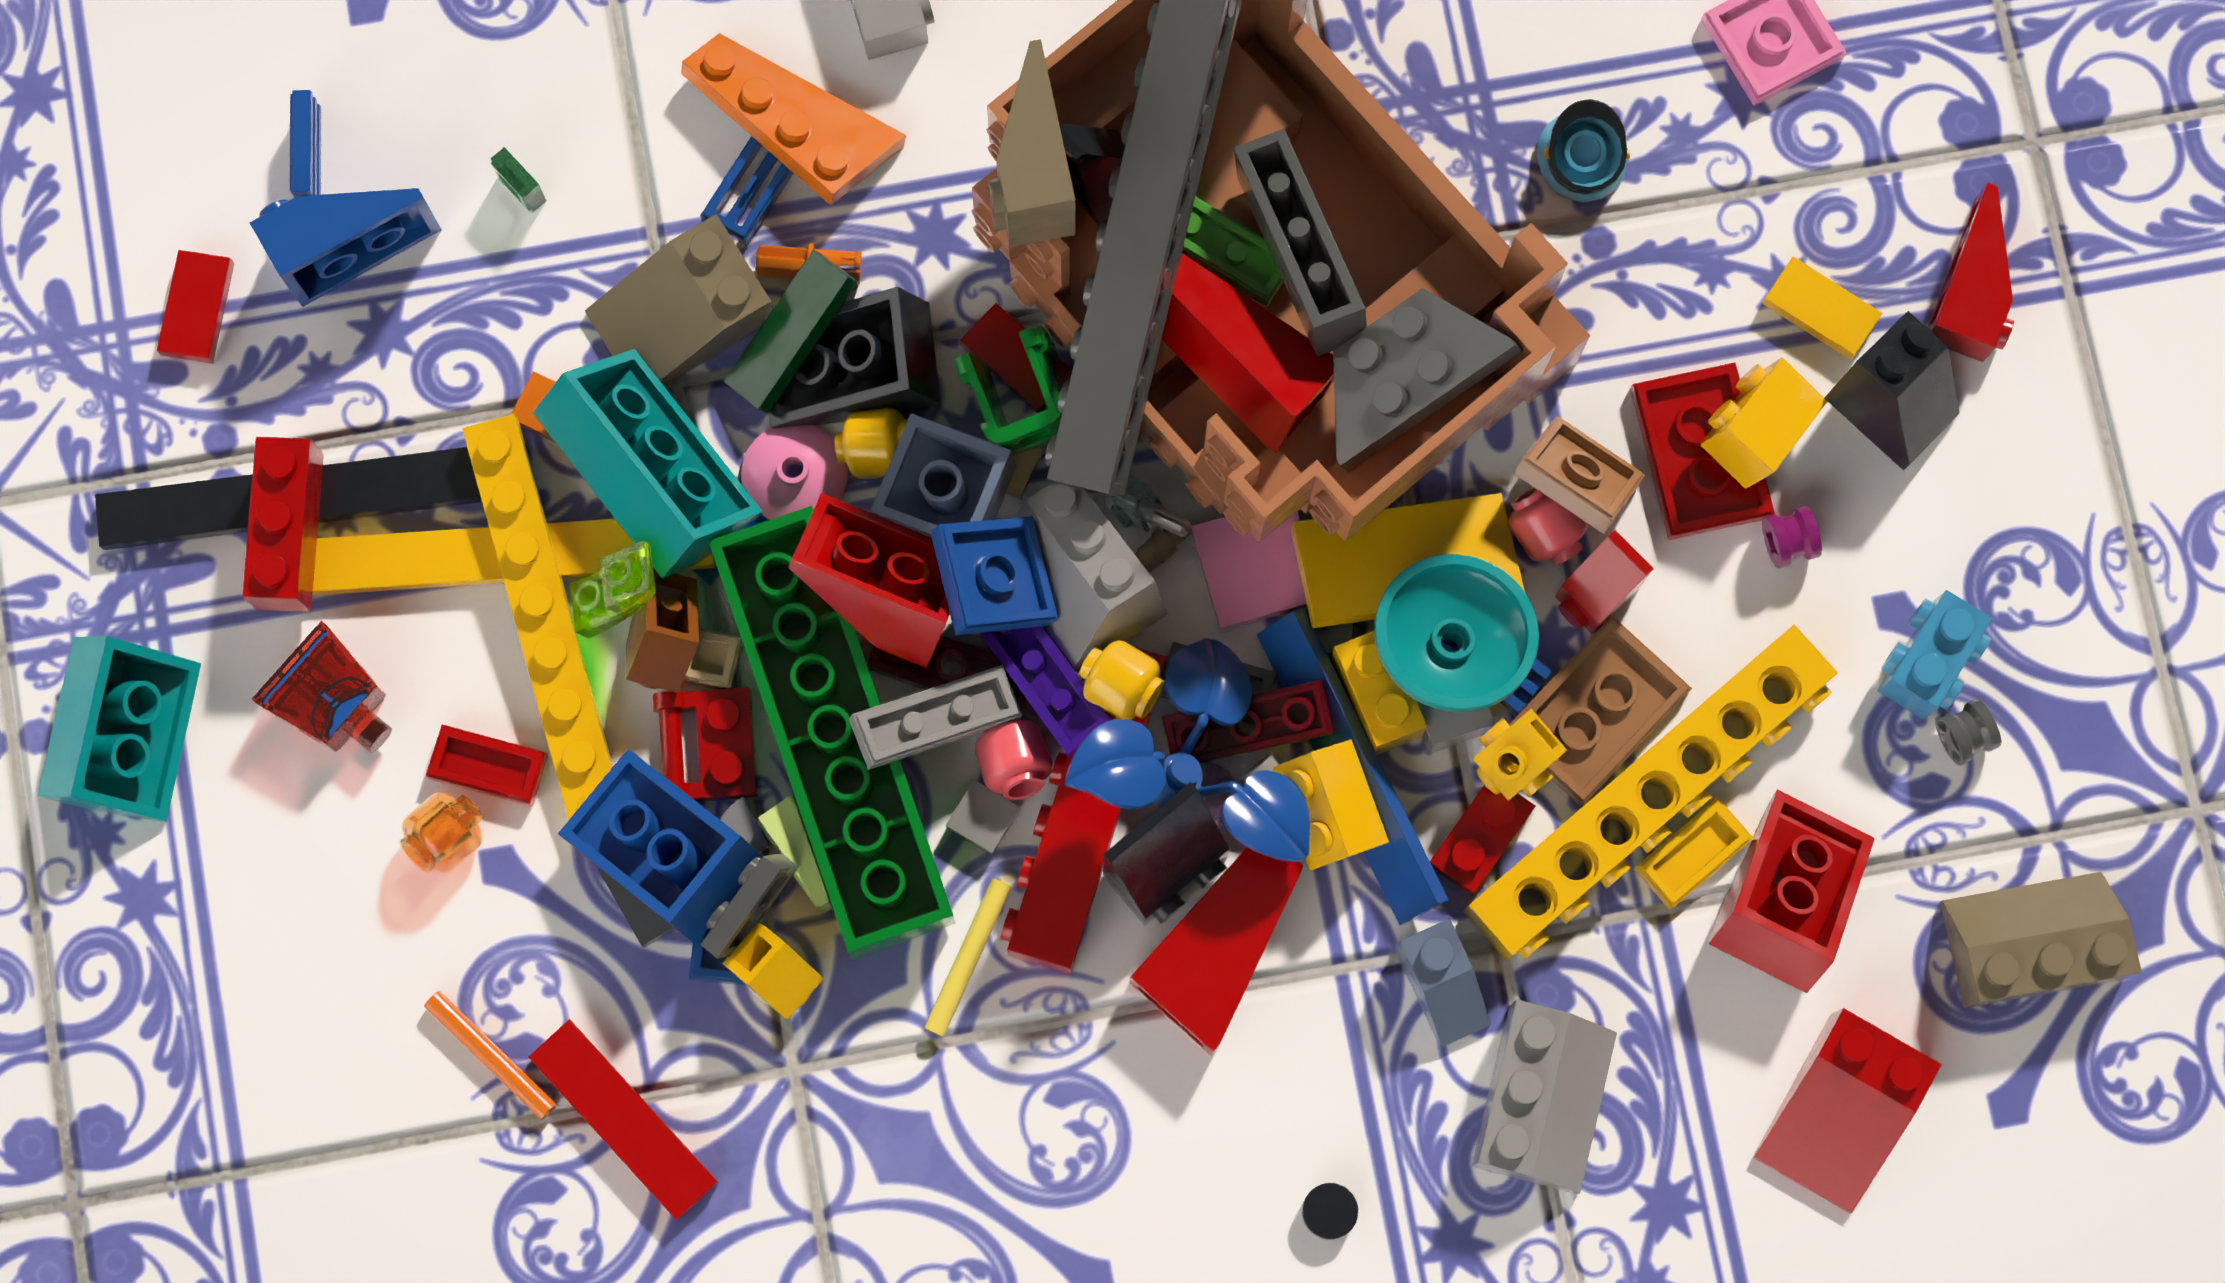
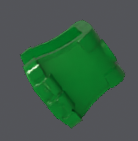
[954,325,1062,454]

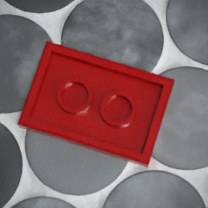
[1630,362,1775,540]

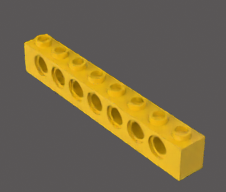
[1463,624,1838,962]

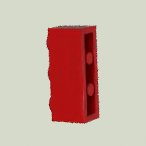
[242,437,324,612]

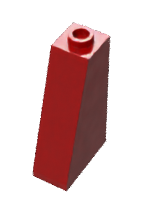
[1162,254,1334,453]
[1129,847,1304,1056]

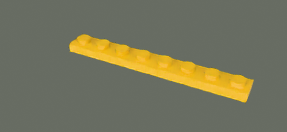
[462,414,613,819]

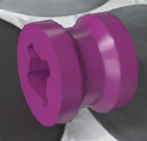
[1762,506,1822,569]

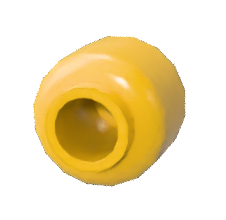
[835,408,908,480]
[1079,640,1165,720]

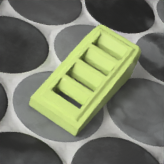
[757,795,832,914]

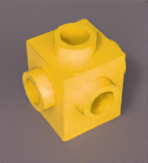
[1472,709,1567,801]

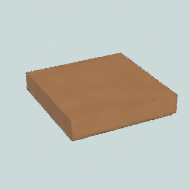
[1514,416,1645,534]

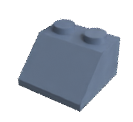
[870,413,1016,538]

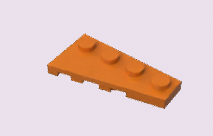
[681,33,906,205]

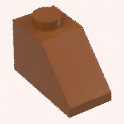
[626,565,699,693]

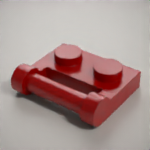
[652,687,758,802]

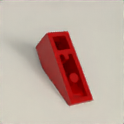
[1928,182,2014,362]

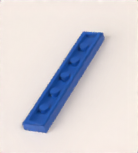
[1256,608,1449,925]

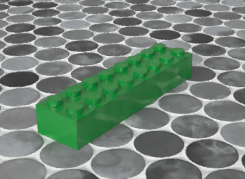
[708,506,956,960]

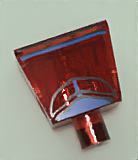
[252,621,392,753]

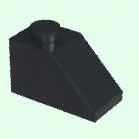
[1059,123,1126,227]

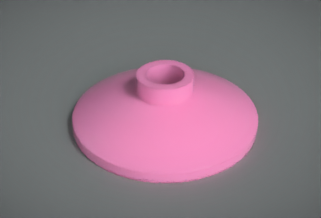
[741,425,848,520]

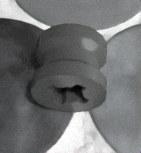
[1935,699,2002,766]

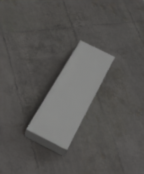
[849,665,1022,770]

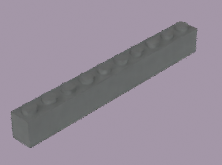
[1045,0,1242,495]

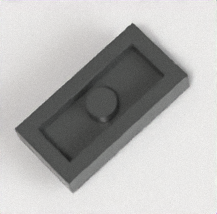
[701,853,799,958]

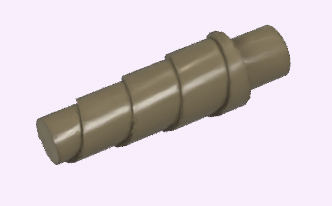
[1135,528,1191,574]

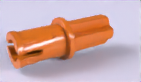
[755,243,862,285]

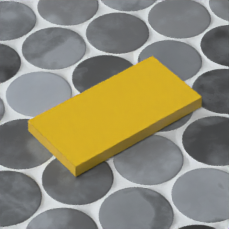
[1291,493,1525,628]

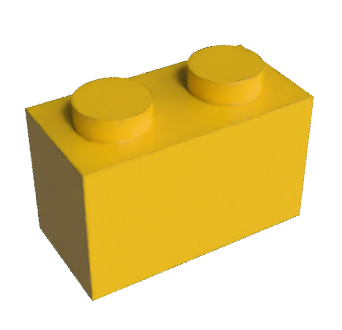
[1700,357,1827,489]
[1330,631,1427,755]
[1272,739,1389,871]

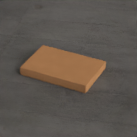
[1509,616,1692,807]

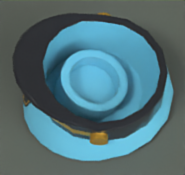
[1537,99,1630,203]

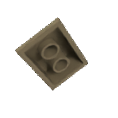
[988,39,1075,247]
[585,214,773,386]

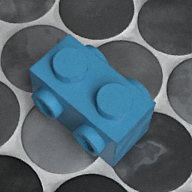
[1877,590,1993,720]

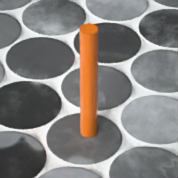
[424,991,557,1120]

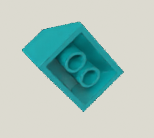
[37,636,201,822]

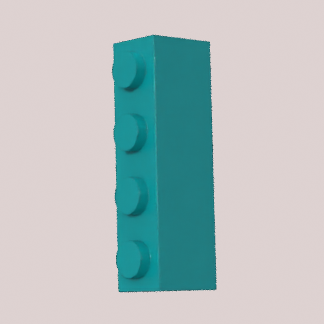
[533,349,763,579]

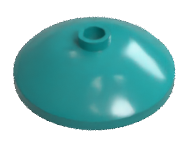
[1374,554,1539,712]

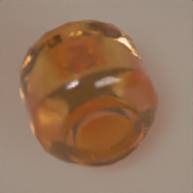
[399,792,483,873]

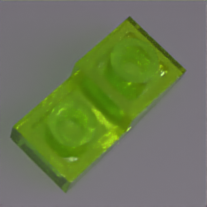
[570,540,656,639]

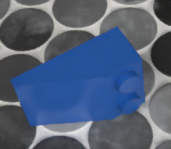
[249,188,442,307]
[558,749,763,944]

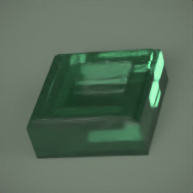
[490,147,547,213]

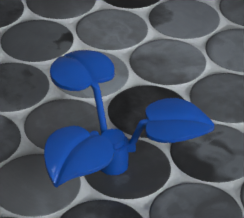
[1065,638,1310,862]

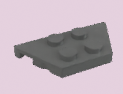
[1333,288,1523,471]

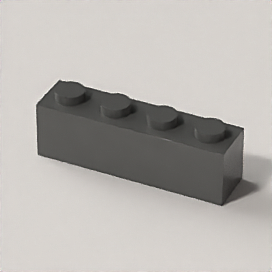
[1234,129,1367,357]

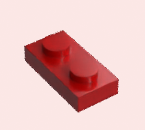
[1430,785,1536,896]

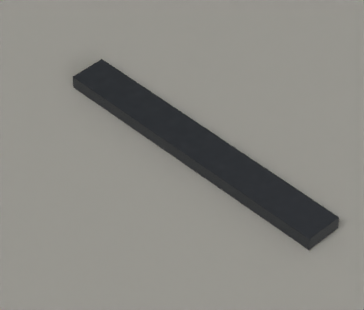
[95,441,527,550]

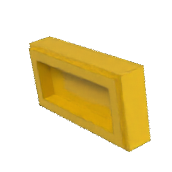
[1762,256,1883,360]
[1634,797,1753,910]

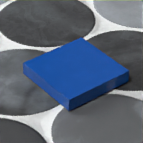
[930,516,1058,635]

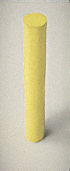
[924,878,1012,1037]

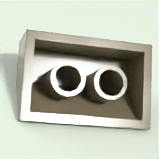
[1940,872,2142,1009]

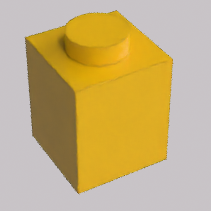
[722,922,824,1020]

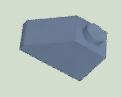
[1394,918,1491,1048]

